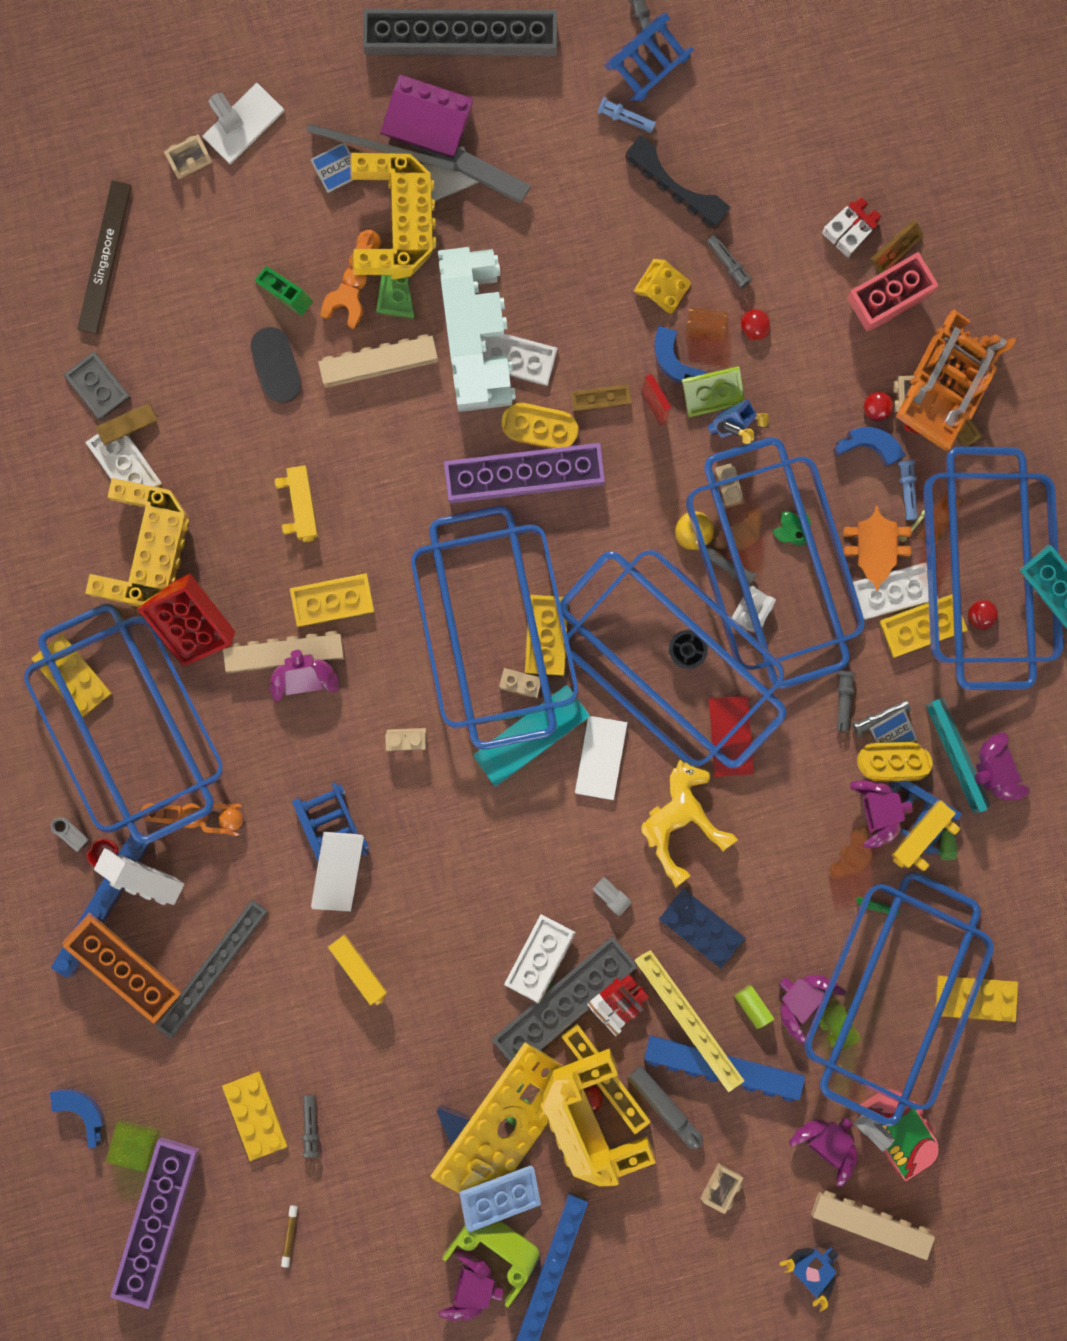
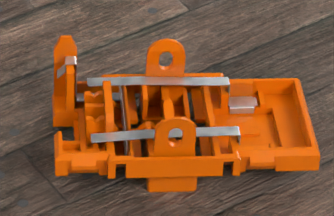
[896,309,1017,451]

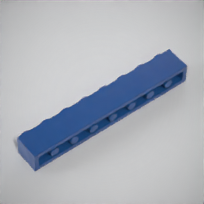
[51,831,153,978]
[643,1035,805,1102]
[515,1192,588,1341]

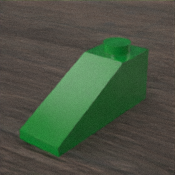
[254,266,314,316]

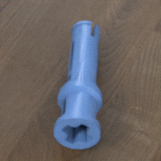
[597,97,656,133]
[898,460,918,521]

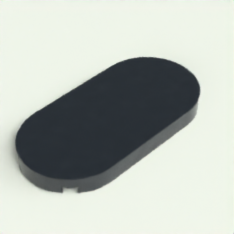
[251,327,302,403]

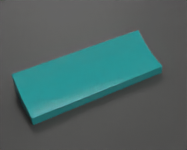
[1019,545,1067,629]
[473,685,591,787]
[925,697,991,813]

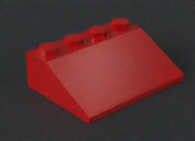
[137,574,236,667]

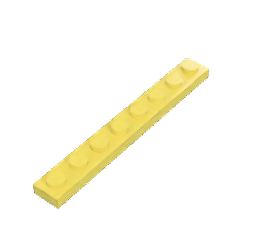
[635,950,744,1092]

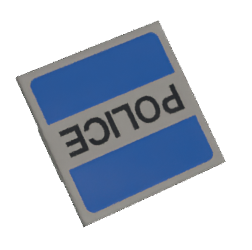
[310,142,354,193]
[870,709,918,743]

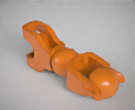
[320,230,381,330]
[141,803,243,836]

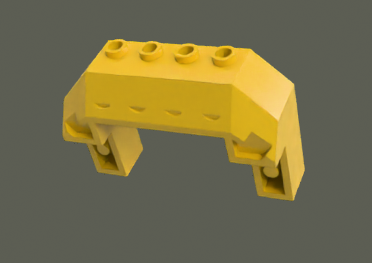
[350,153,436,279]
[85,478,189,607]
[540,1048,656,1186]

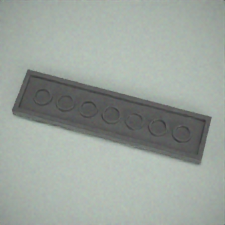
[491,936,638,1063]

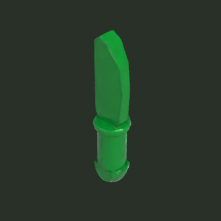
[856,896,900,916]

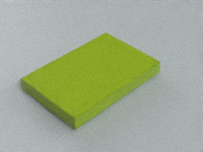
[682,366,745,417]

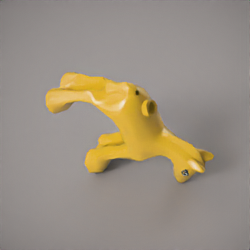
[641,760,738,888]

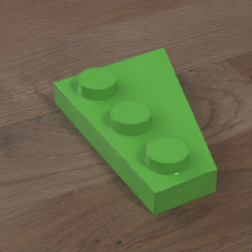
[376,275,414,319]

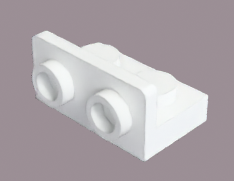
[732,586,776,633]

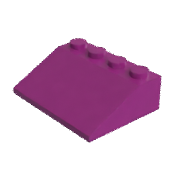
[380,75,473,158]

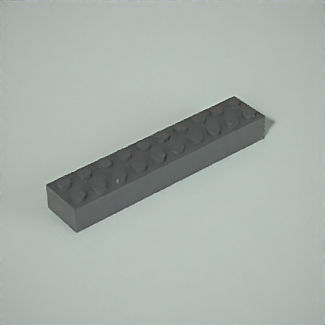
[363,9,557,56]

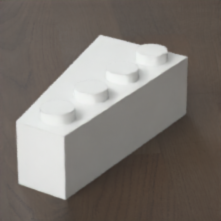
[94,848,184,905]

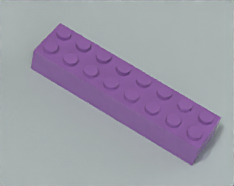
[444,443,605,504]
[110,1137,199,1309]

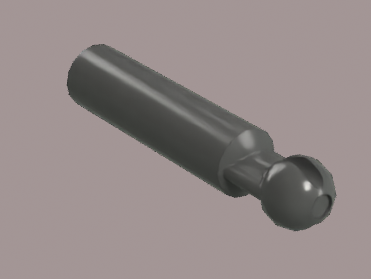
[626,1065,703,1150]

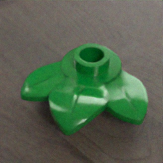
[773,511,811,546]

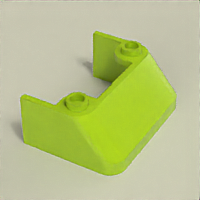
[443,1220,540,1307]

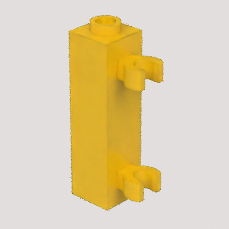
[275,465,319,542]
[891,800,961,871]
[328,934,388,1005]

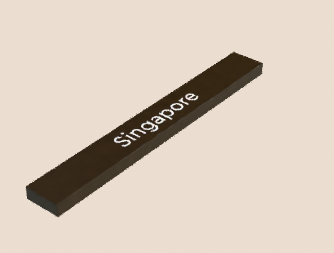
[77,180,132,334]

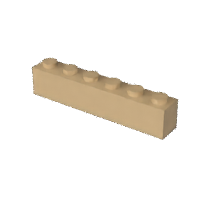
[318,334,438,388]
[223,631,345,673]
[811,1190,935,1260]

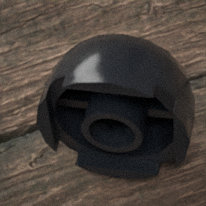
[668,629,709,669]

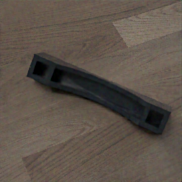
[625,135,731,230]

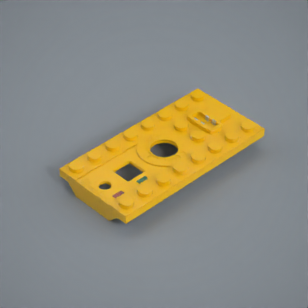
[431,1042,563,1193]

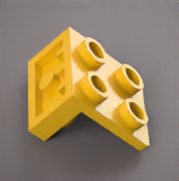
[634,259,691,314]

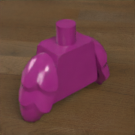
[269,650,340,702]
[975,732,1030,801]
[849,779,913,848]
[778,974,846,1044]
[789,1117,857,1187]
[438,1249,503,1322]

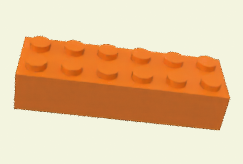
[62,912,181,1024]

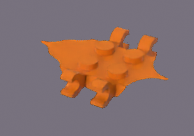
[843,505,911,591]

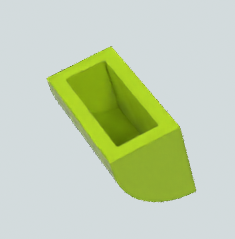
[734,984,774,1029]

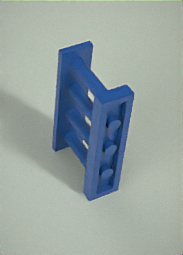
[604,13,694,101]
[889,781,962,855]
[292,782,370,862]

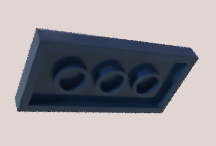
[659,888,745,969]

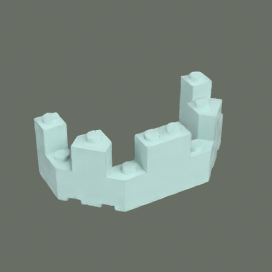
[438,247,516,412]

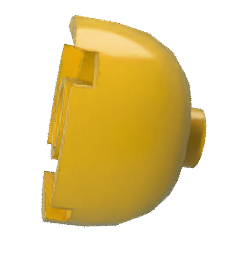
[675,511,714,550]

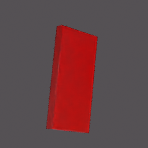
[641,374,671,426]
[708,696,754,777]

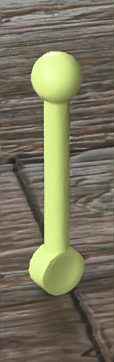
[899,510,925,542]

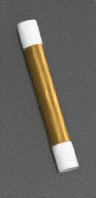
[281,1205,298,1267]

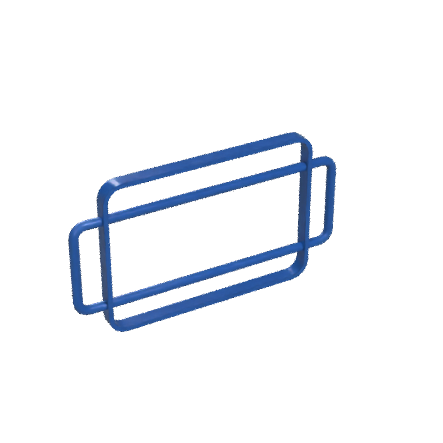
[686,437,865,689]
[924,447,1063,690]
[411,506,578,750]
[560,549,787,768]
[24,604,223,844]
[804,872,994,1126]

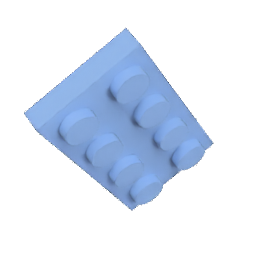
[459,1166,541,1232]

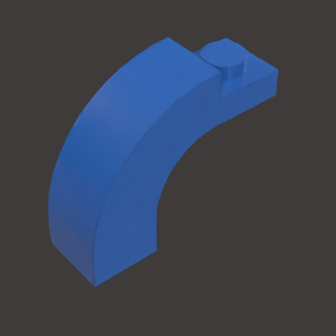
[654,326,706,385]
[833,427,906,467]
[50,1089,106,1148]

